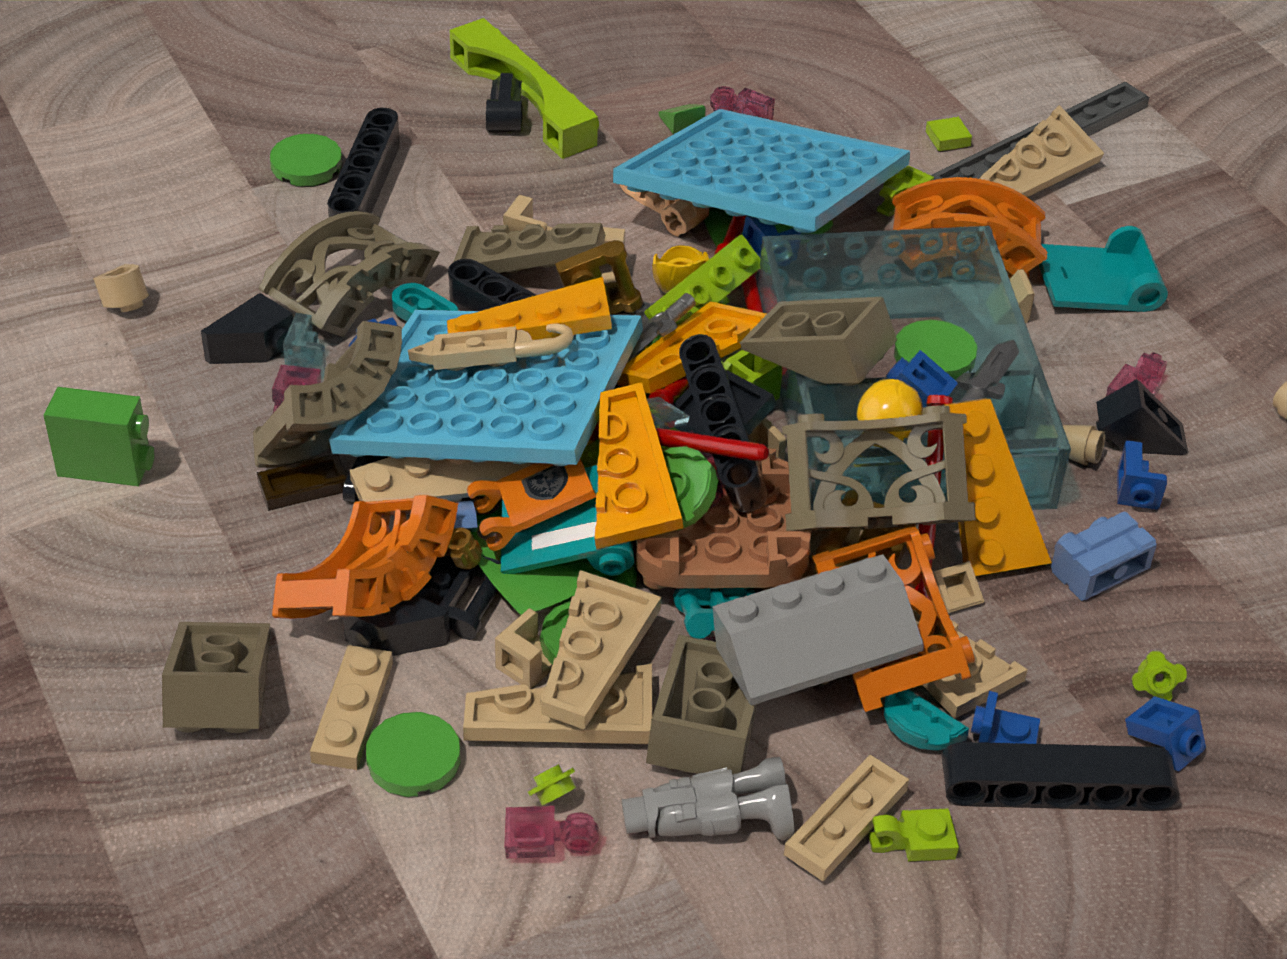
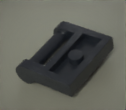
[416,555,501,640]

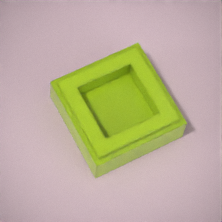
[925,116,972,151]

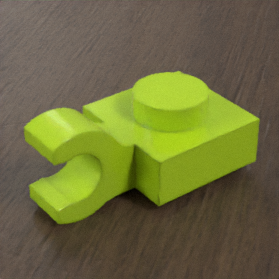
[877,165,934,217]
[868,808,959,862]

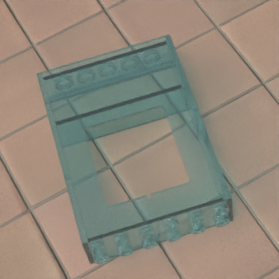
[758,226,1071,510]

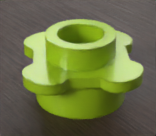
[1132,651,1187,701]
[528,764,576,806]

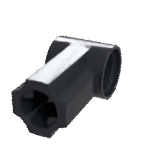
[486,73,522,132]

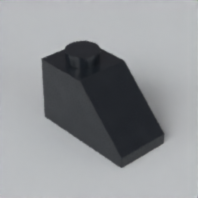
[201,293,296,364]
[1096,379,1188,456]
[343,595,450,656]

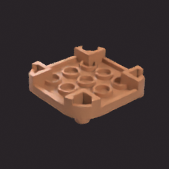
[634,448,812,589]

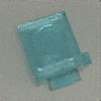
[283,313,326,379]

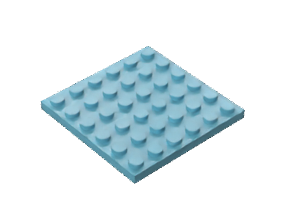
[613,109,910,233]
[329,310,643,466]

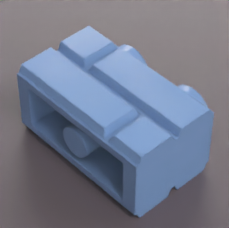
[1051,511,1157,601]

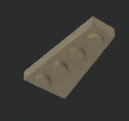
[453,223,606,273]

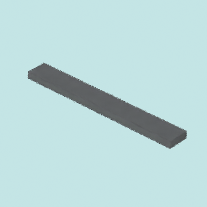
[931,81,1150,180]

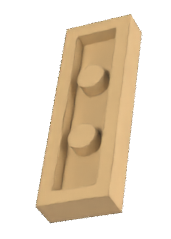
[310,645,393,770]
[784,755,909,881]

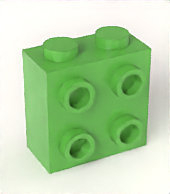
[43,387,154,487]

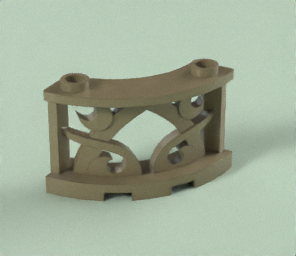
[258,211,440,337]
[253,321,402,468]
[782,406,975,531]

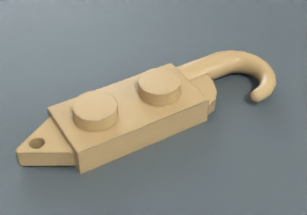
[408,324,574,371]

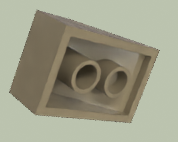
[740,297,897,386]
[162,622,270,733]
[646,634,757,774]

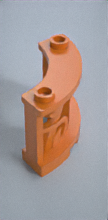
[886,177,1047,275]
[272,495,458,619]
[812,524,975,712]

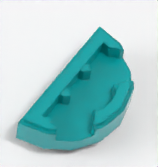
[884,689,969,751]

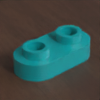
[392,283,459,321]

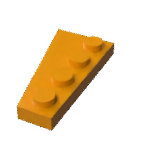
[447,277,612,340]
[617,301,767,394]
[595,382,683,549]
[944,398,1052,576]

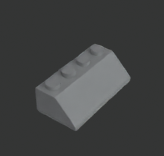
[713,554,923,706]

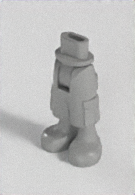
[621,757,794,840]

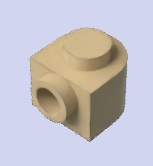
[93,264,149,312]

